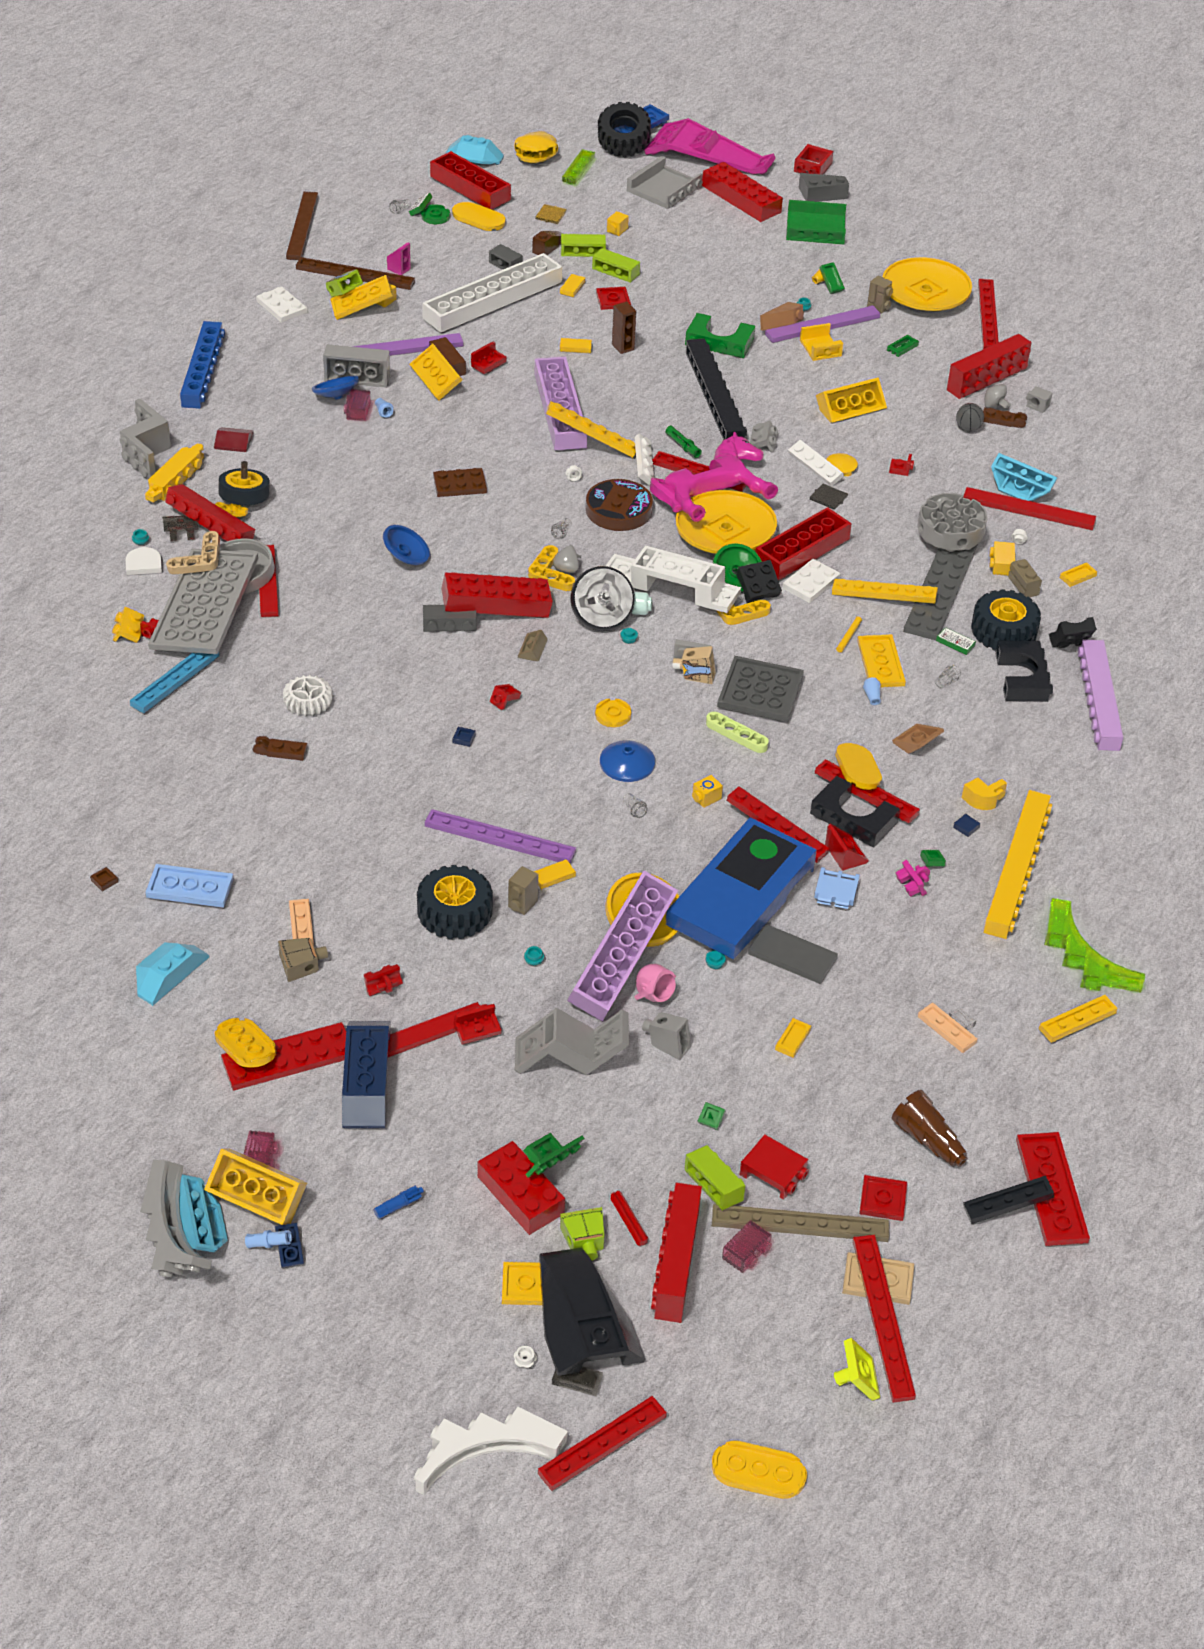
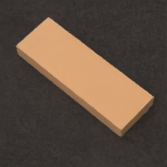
[289,899,314,945]
[918,1002,978,1053]

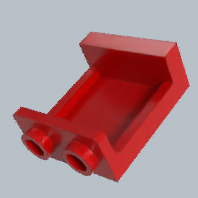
[739,1134,809,1200]

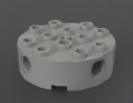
[918,493,987,552]

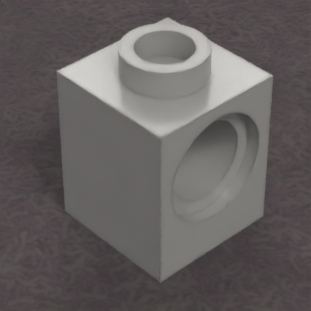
[1026,386,1053,413]

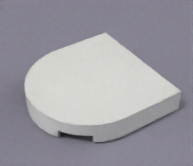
[126,547,162,575]

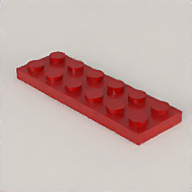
[221,1022,346,1091]
[1016,1132,1090,1246]

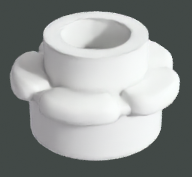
[566,465,582,481]
[1011,529,1028,544]
[514,1346,537,1368]

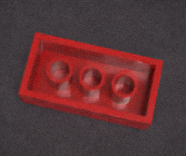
[477,1141,565,1235]

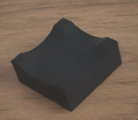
[736,560,782,603]
[1049,617,1097,648]

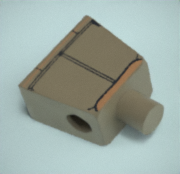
[278,938,328,982]

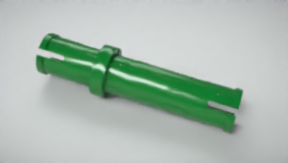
[665,425,702,458]

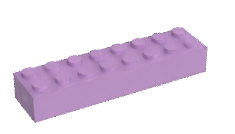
[534,357,587,450]
[567,871,678,1021]

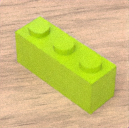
[561,234,606,257]
[592,248,640,283]
[684,1145,745,1210]

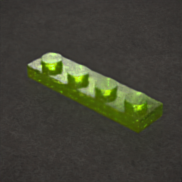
[562,149,595,184]

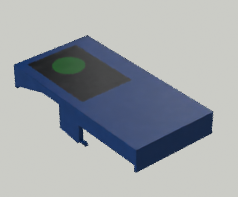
[666,817,817,960]

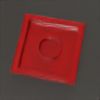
[596,286,631,310]
[859,1175,907,1221]

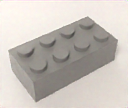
[323,344,390,388]

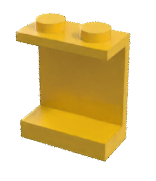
[800,323,843,361]

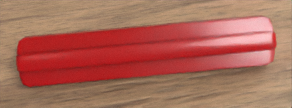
[610,1191,648,1246]

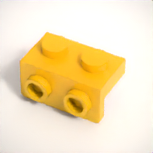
[112,606,144,643]

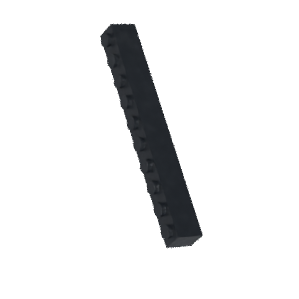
[686,338,747,440]

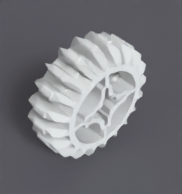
[283,675,333,717]

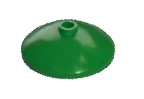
[712,543,762,592]

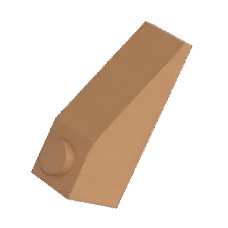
[760,302,804,330]

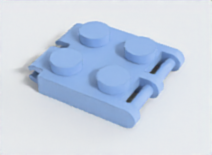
[814,867,860,909]

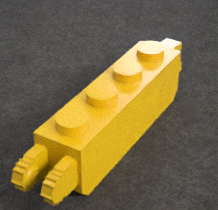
[145,443,204,503]

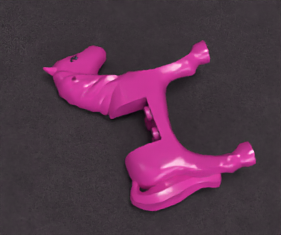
[649,432,778,522]

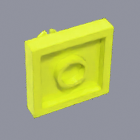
[834,1338,880,1401]

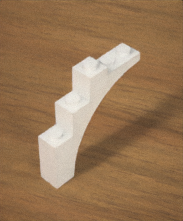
[414,1407,568,1495]

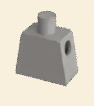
[642,1012,691,1060]

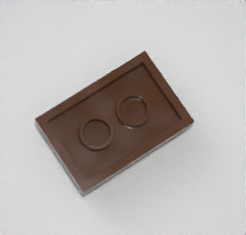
[433,468,487,497]

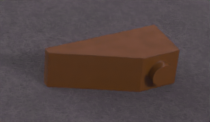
[532,231,564,255]

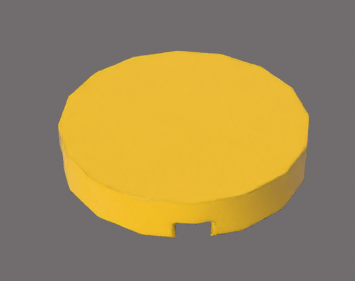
[595,698,631,728]

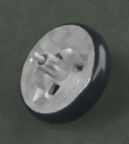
[570,566,635,631]

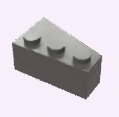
[799,173,849,202]

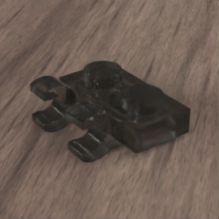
[162,515,198,541]

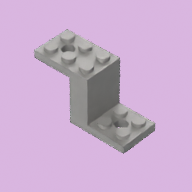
[120,399,171,479]
[515,1008,629,1075]

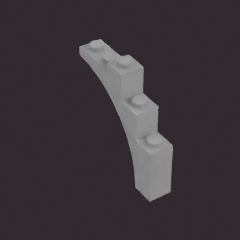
[140,1159,212,1278]

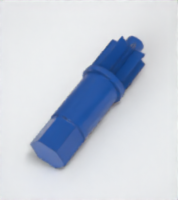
[373,1185,424,1219]

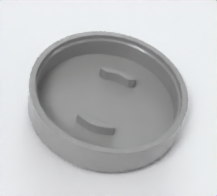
[220,539,275,595]

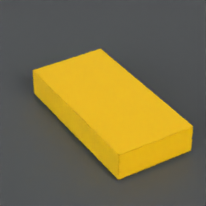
[560,274,585,297]
[560,338,592,353]
[1059,562,1097,587]
[533,859,576,889]
[775,1018,811,1058]

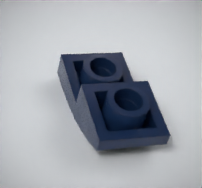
[275,1223,304,1268]

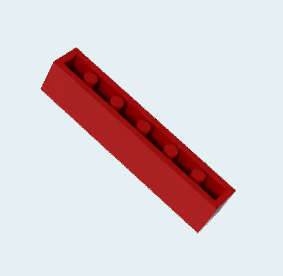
[165,484,256,541]

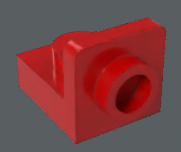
[889,454,914,476]
[140,618,159,639]
[490,684,521,710]

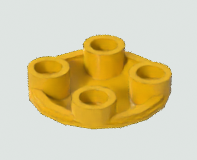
[826,453,858,476]
[215,502,248,518]

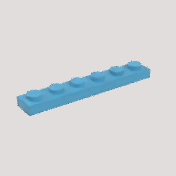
[130,652,219,713]

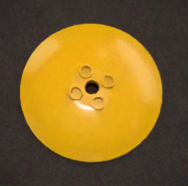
[883,257,972,311]
[676,490,777,554]

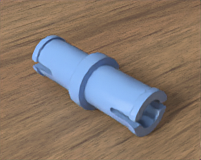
[245,1230,292,1248]

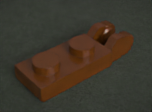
[983,407,1028,428]
[252,736,308,761]

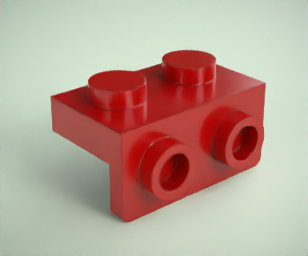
[471,341,507,374]
[454,1004,502,1045]

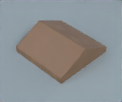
[892,723,944,754]

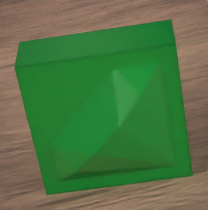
[920,850,946,866]
[697,1102,726,1130]

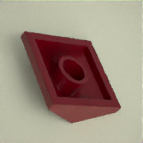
[214,427,253,452]

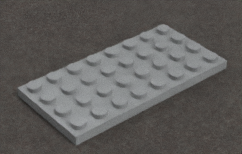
[148,549,259,654]

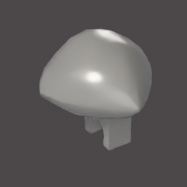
[984,384,1011,409]
[553,545,581,574]

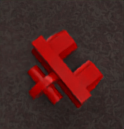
[364,964,403,996]

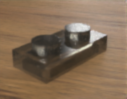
[552,1367,603,1396]

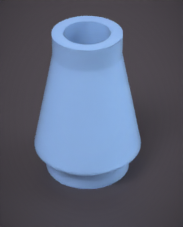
[375,398,393,418]
[863,678,881,705]

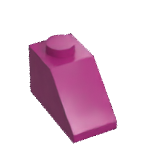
[387,242,411,275]

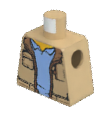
[673,646,716,684]

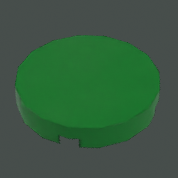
[421,204,450,225]

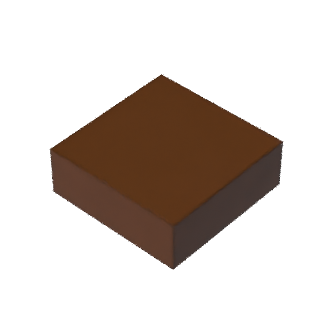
[90,867,118,891]

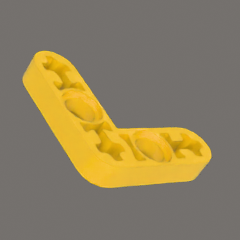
[528,545,575,591]
[716,600,771,625]

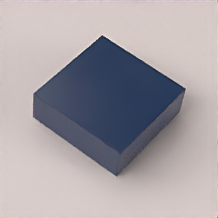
[452,726,476,747]
[953,813,980,837]

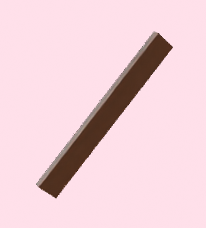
[286,191,318,260]
[296,257,415,290]

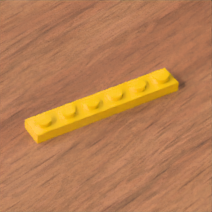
[546,401,636,458]
[832,579,938,603]

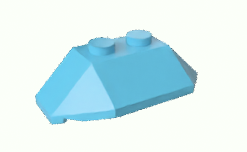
[446,135,504,164]
[991,453,1058,501]
[136,942,209,1006]
[179,1175,228,1252]

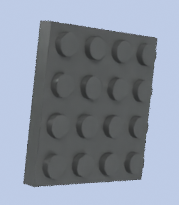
[717,655,804,722]

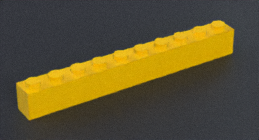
[983,790,1053,939]

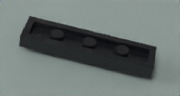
[963,1176,1054,1224]

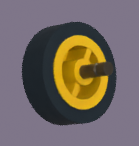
[218,461,270,505]

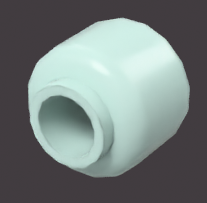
[632,592,652,615]

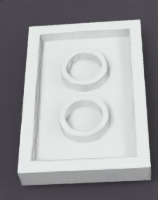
[256,286,307,323]
[782,559,841,603]

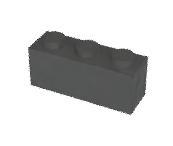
[423,605,476,632]

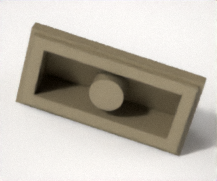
[518,630,547,661]

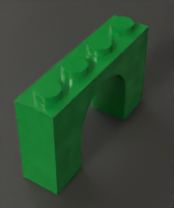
[685,313,756,358]

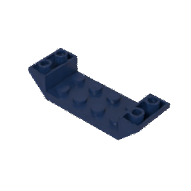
[342,1021,391,1128]

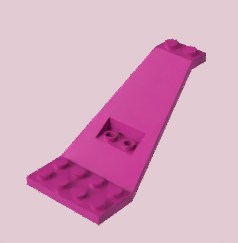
[644,118,776,174]

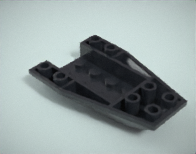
[539,1248,645,1376]

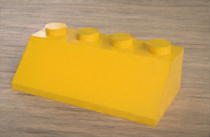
[816,377,887,423]

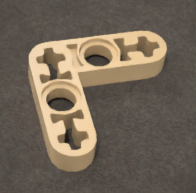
[166,531,220,574]

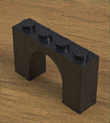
[995,640,1053,702]
[810,776,900,848]

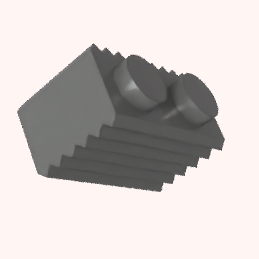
[489,244,523,270]

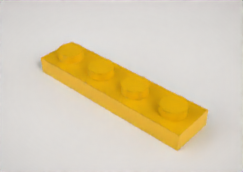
[1039,995,1118,1043]

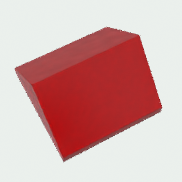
[825,823,869,871]

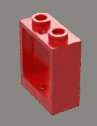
[794,144,834,175]

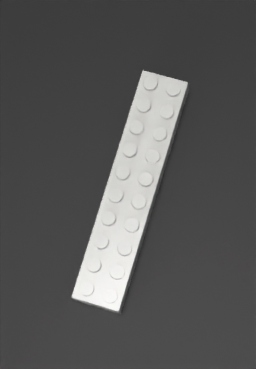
[422,253,562,332]

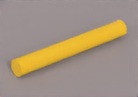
[836,616,862,653]

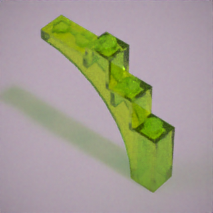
[1044,898,1145,993]

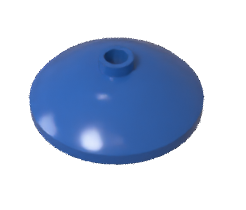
[312,376,359,400]
[383,525,430,565]
[600,740,655,782]

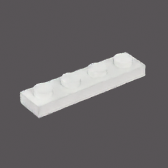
[635,433,654,486]
[788,440,844,486]

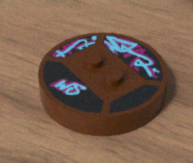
[586,479,653,531]

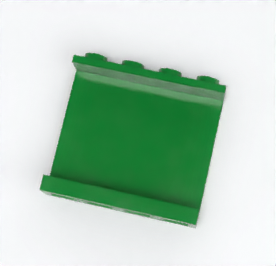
[786,200,847,245]

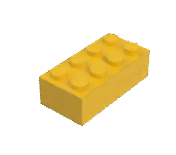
[204,1148,307,1225]

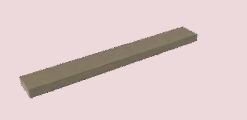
[711,1204,889,1242]

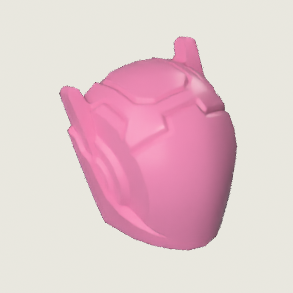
[634,964,676,1002]

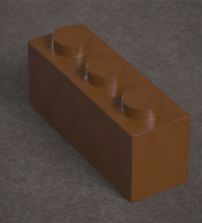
[612,301,636,354]
[429,337,466,376]

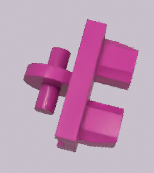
[895,859,930,897]

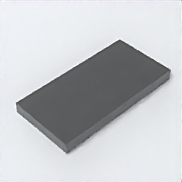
[748,924,838,984]

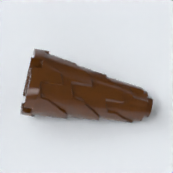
[891,1090,968,1167]

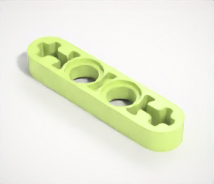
[706,712,769,753]

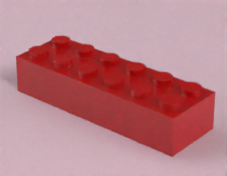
[430,151,511,210]
[702,162,783,222]
[947,333,1032,399]
[755,507,852,581]
[441,572,553,618]
[651,1182,702,1323]

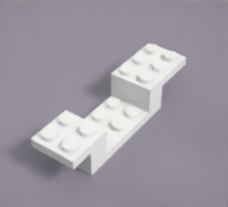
[606,546,741,613]

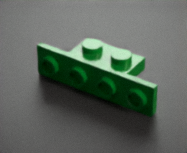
[523,1132,585,1178]

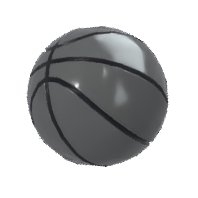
[956,403,984,432]

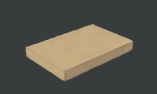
[842,1252,914,1305]

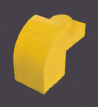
[961,777,1007,810]

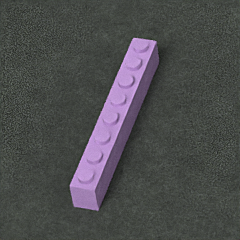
[1078,640,1123,751]

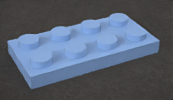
[145,864,233,908]

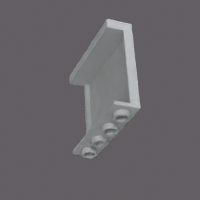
[626,156,703,209]

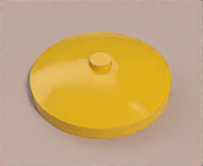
[605,873,679,947]

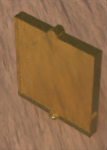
[535,204,567,224]

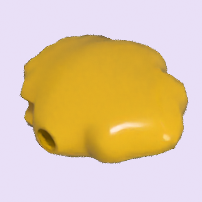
[514,131,558,163]

